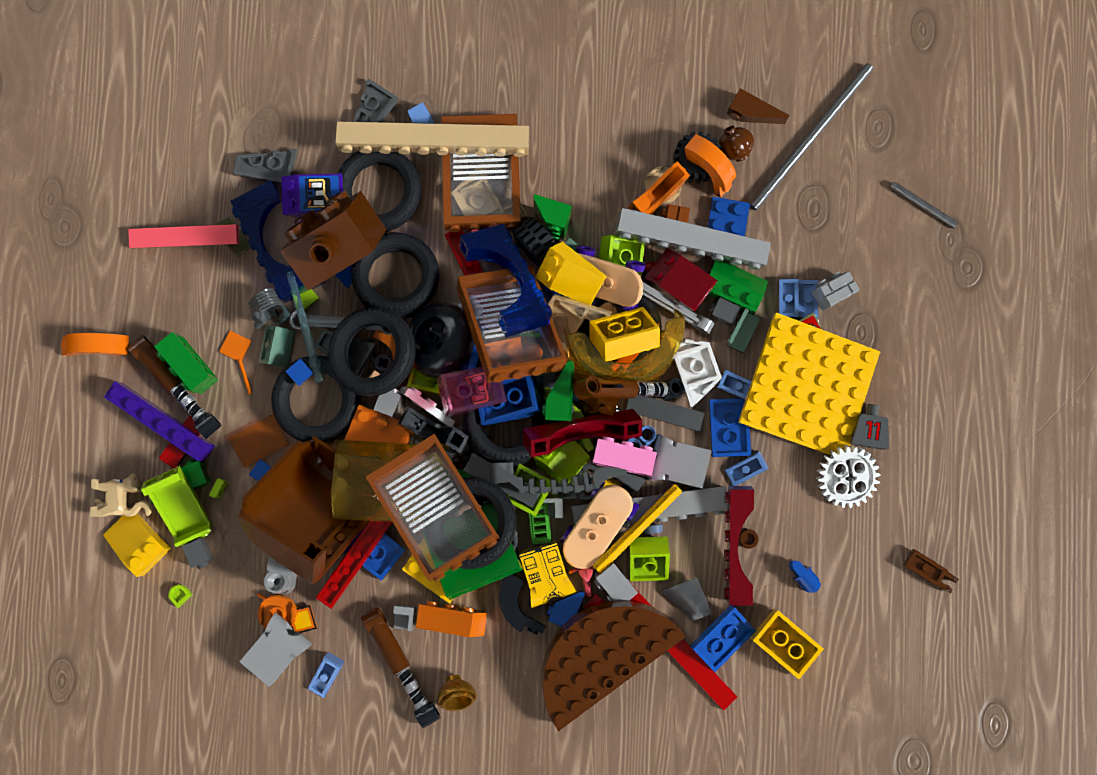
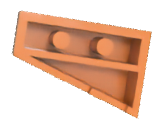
[344,405,411,445]
[416,601,487,637]

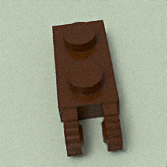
[903,549,959,594]

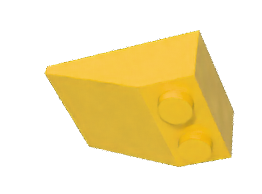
[535,241,607,305]
[103,508,172,577]

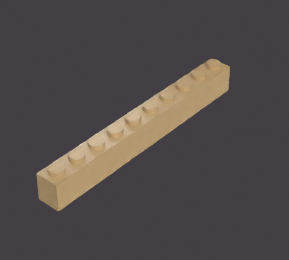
[336,122,529,157]

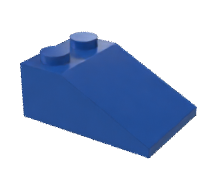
[478,375,543,426]

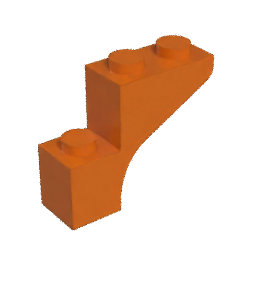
[627,161,690,215]

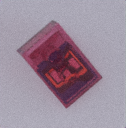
[437,363,507,417]

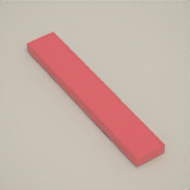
[128,224,239,248]

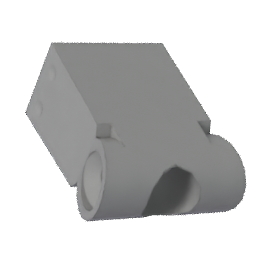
[646,433,712,489]
[264,556,297,594]
[240,612,313,688]

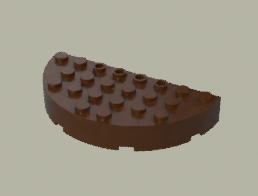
[541,600,686,731]

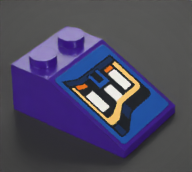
[281,173,343,217]

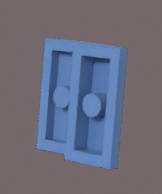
[779,279,818,319]

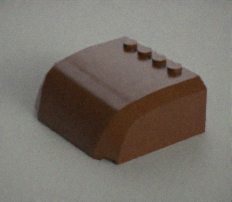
[238,436,386,584]

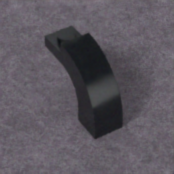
[398,407,469,454]
[499,574,546,635]

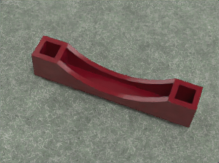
[523,409,642,457]
[724,486,754,606]

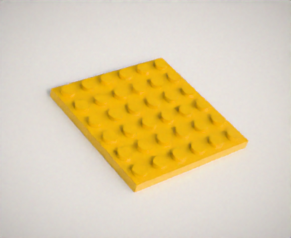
[738,313,880,456]

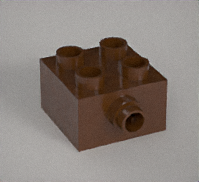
[280,190,387,290]

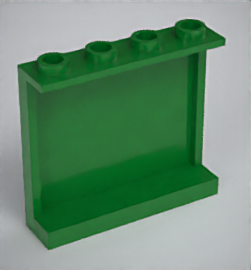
[422,501,523,600]

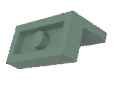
[726,308,760,354]
[258,326,295,368]

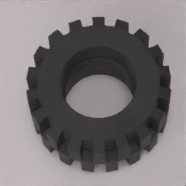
[673,131,721,184]
[512,217,557,267]

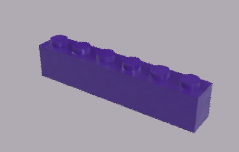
[104,381,215,462]

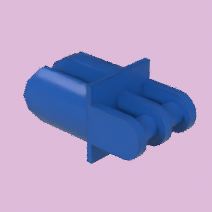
[789,560,821,593]

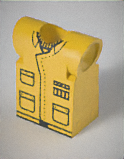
[519,540,577,608]

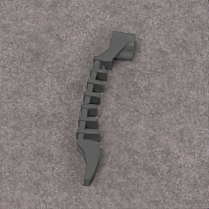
[490,463,627,494]

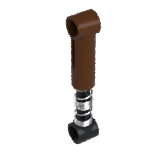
[127,335,222,439]
[574,376,684,401]
[361,607,441,729]

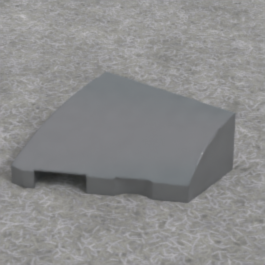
[661,577,712,620]

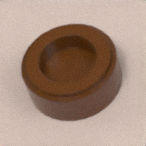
[739,529,758,549]

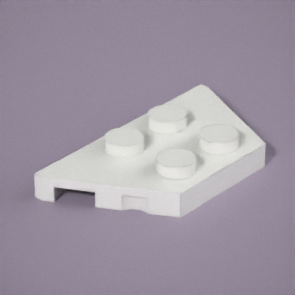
[667,337,722,408]

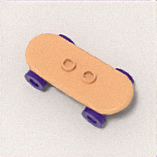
[576,245,645,311]
[560,482,640,569]

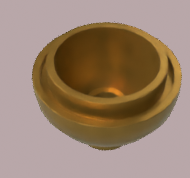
[437,675,477,711]

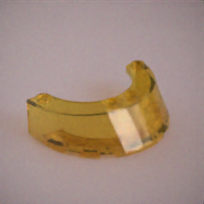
[564,309,685,382]

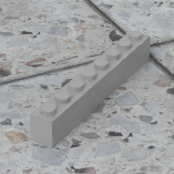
[614,208,771,270]
[572,486,728,527]

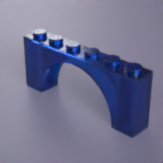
[230,180,326,303]
[459,224,552,338]

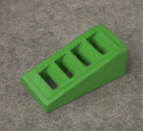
[529,503,552,545]

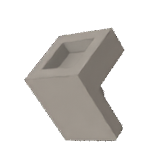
[540,498,563,518]
[393,605,416,631]

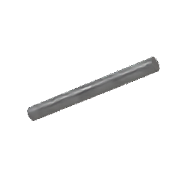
[890,181,958,228]

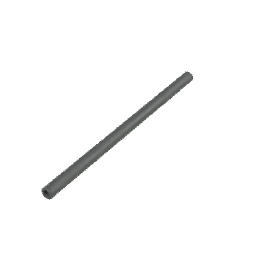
[750,63,874,211]

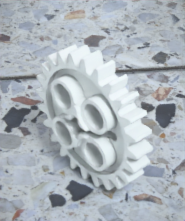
[816,445,881,508]

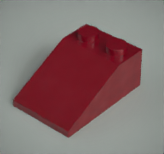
[645,248,718,312]

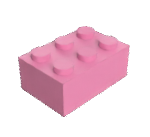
[592,436,657,477]

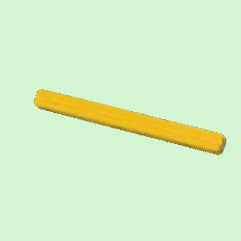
[593,484,682,573]

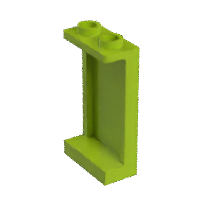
[141,466,213,547]

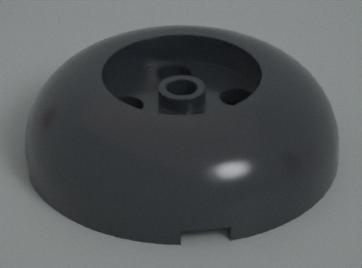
[409,303,475,379]

